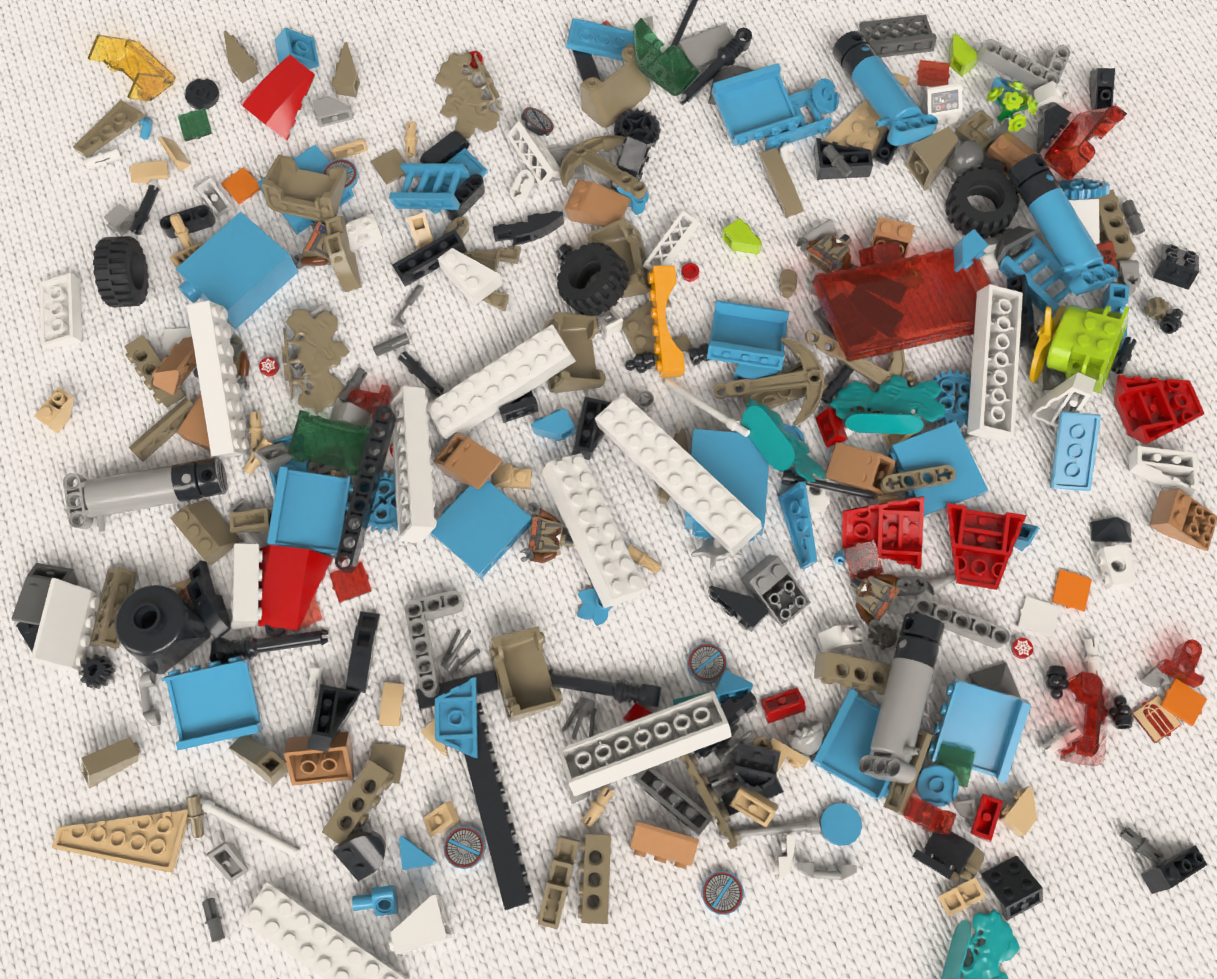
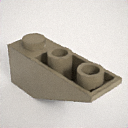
[224,30,259,84]
[332,42,360,97]
[229,735,288,787]

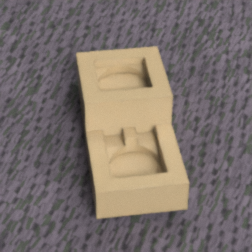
[129,161,168,183]
[379,682,405,727]
[938,877,986,917]

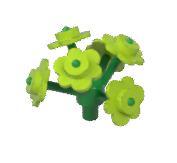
[986,80,1038,132]

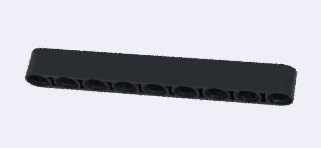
[335,405,396,574]

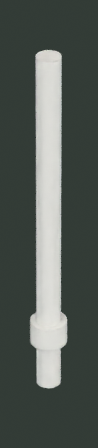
[664,379,750,437]
[192,794,300,857]

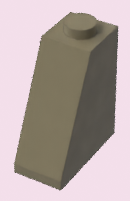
[81,737,141,789]

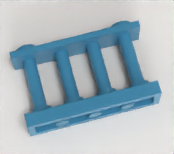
[765,88,832,151]
[389,163,470,210]
[998,236,1078,317]

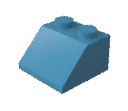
[275,28,319,69]

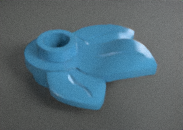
[617,186,649,215]
[577,589,613,626]

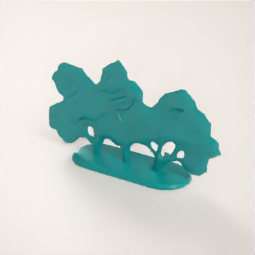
[829,375,945,434]
[742,398,826,482]
[941,909,1020,979]

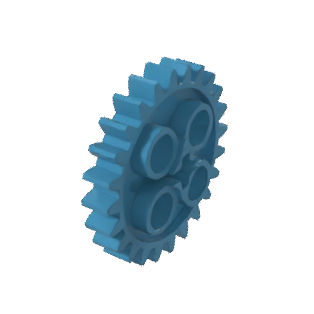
[1057,178,1110,200]
[930,369,971,428]
[353,472,398,534]

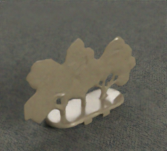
[435,52,502,139]
[281,309,350,414]

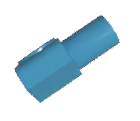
[352,885,399,917]

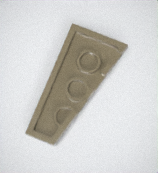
[73,100,145,158]
[743,362,827,409]

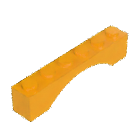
[647,266,685,378]

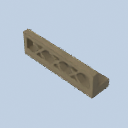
[128,397,194,462]
[89,567,137,649]
[883,730,933,816]

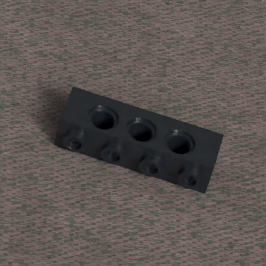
[392,229,467,287]

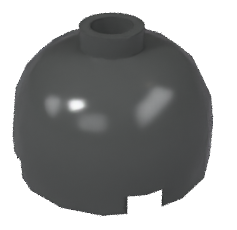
[947,140,984,176]

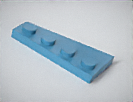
[778,482,817,569]

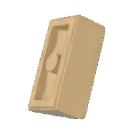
[158,136,191,171]
[331,138,368,160]
[730,785,778,828]

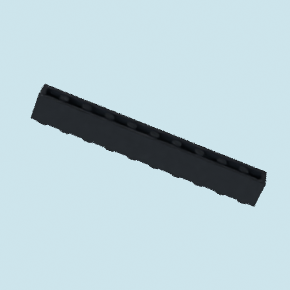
[464,702,533,911]

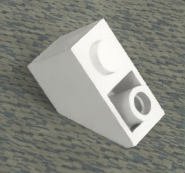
[1033,81,1072,112]
[818,624,865,652]

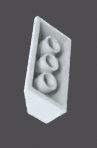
[230,544,262,630]

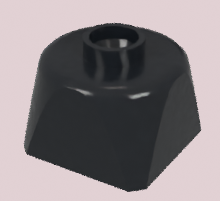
[115,585,211,674]

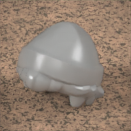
[785,720,824,756]

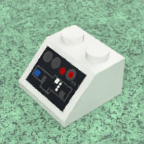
[920,83,962,125]

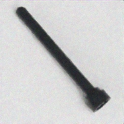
[671,0,698,50]
[781,469,875,499]

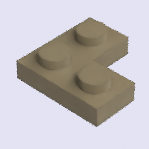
[955,110,994,151]

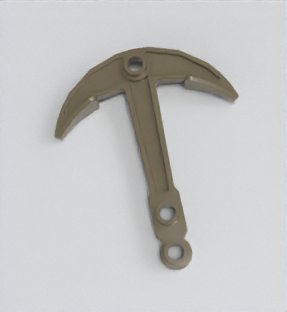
[559,135,647,199]
[804,329,906,412]
[713,338,824,426]

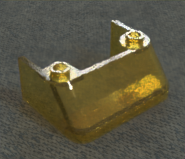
[88,34,176,102]

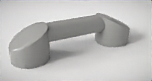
[139,670,161,726]
[797,862,857,880]

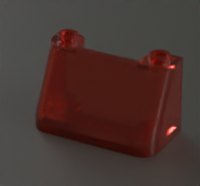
[1044,106,1127,180]
[1060,671,1109,767]

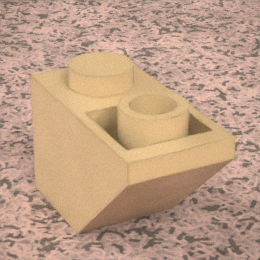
[34,387,74,434]
[998,786,1037,837]

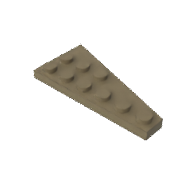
[680,753,742,850]

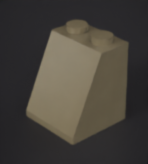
[905,126,959,191]

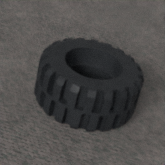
[945,167,1020,239]
[93,236,149,308]
[557,242,629,316]

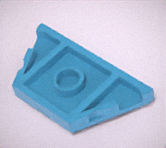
[435,677,478,758]

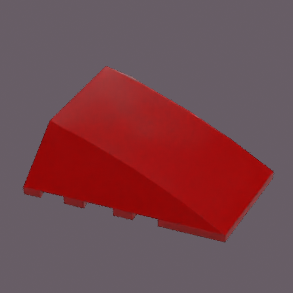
[239,55,315,141]
[1114,375,1205,445]
[842,496,925,570]
[946,503,1027,590]
[258,545,333,631]

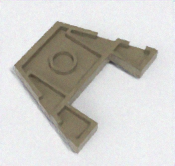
[464,246,521,312]
[622,298,693,356]

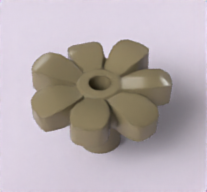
[907,371,919,388]

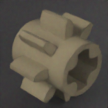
[1144,297,1170,320]

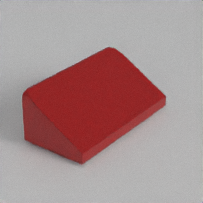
[815,407,848,447]
[760,687,806,723]
[970,793,1003,842]

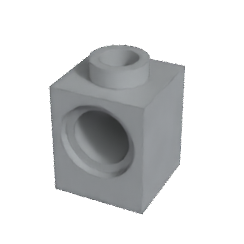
[104,203,135,236]

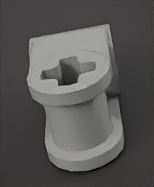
[1116,260,1141,296]

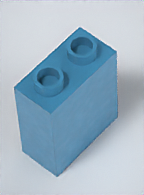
[176,212,298,330]
[685,429,769,542]

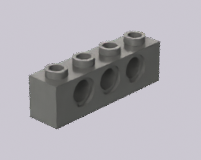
[634,767,713,837]

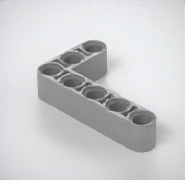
[977,39,1071,90]
[405,590,464,698]
[909,597,1010,649]

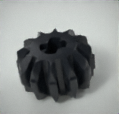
[78,654,116,689]

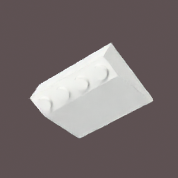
[31,578,100,672]

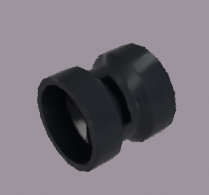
[688,343,710,366]

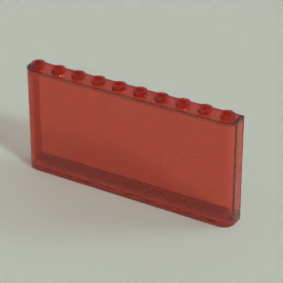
[812,248,992,362]

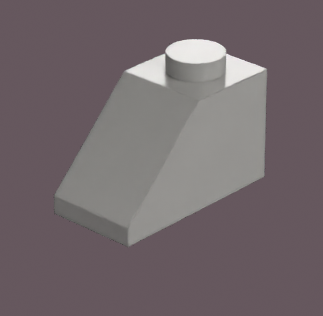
[312,96,354,128]
[193,176,232,217]

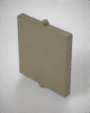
[371,148,406,185]
[370,743,406,784]

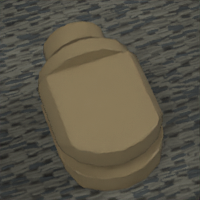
[779,269,797,298]
[960,847,984,881]

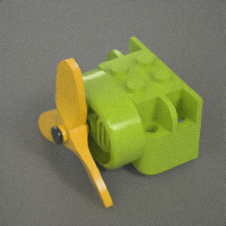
[1029,305,1129,394]

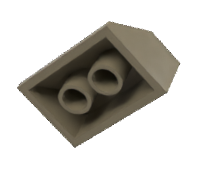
[170,499,242,566]

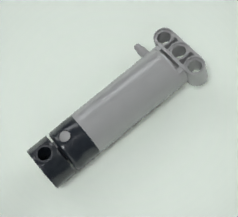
[63,457,227,532]
[859,613,945,784]

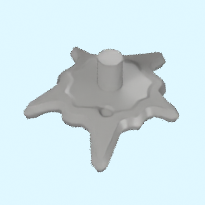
[691,537,742,570]

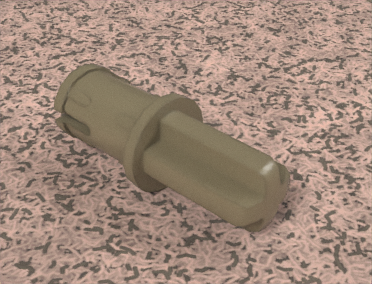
[186,795,204,838]

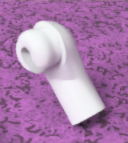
[779,142,793,165]

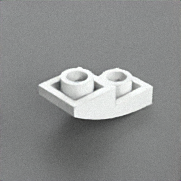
[773,835,795,880]

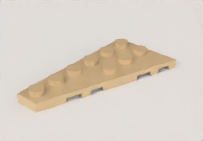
[823,72,910,157]
[52,809,189,873]

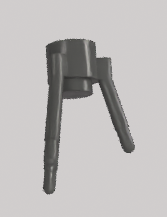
[440,629,480,674]
[562,697,597,740]
[715,725,765,766]

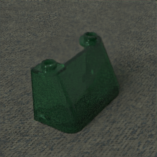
[633,17,700,96]
[287,410,380,476]

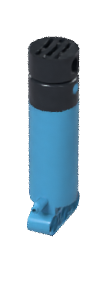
[832,31,938,146]
[1007,153,1118,295]

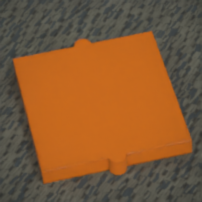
[221,167,261,205]
[1052,569,1092,612]
[1160,678,1207,726]

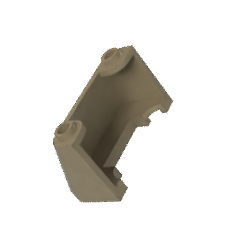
[580,43,651,128]
[262,154,347,222]
[587,218,651,298]
[543,312,606,393]
[489,626,563,723]

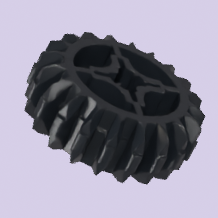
[614,107,661,149]

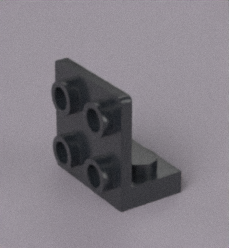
[1153,244,1199,290]
[499,390,539,423]
[913,824,976,884]
[981,856,1043,921]

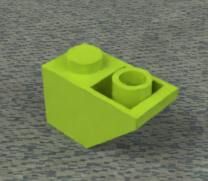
[949,33,978,77]
[722,218,762,254]

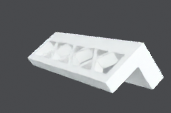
[507,120,560,187]
[643,211,701,271]

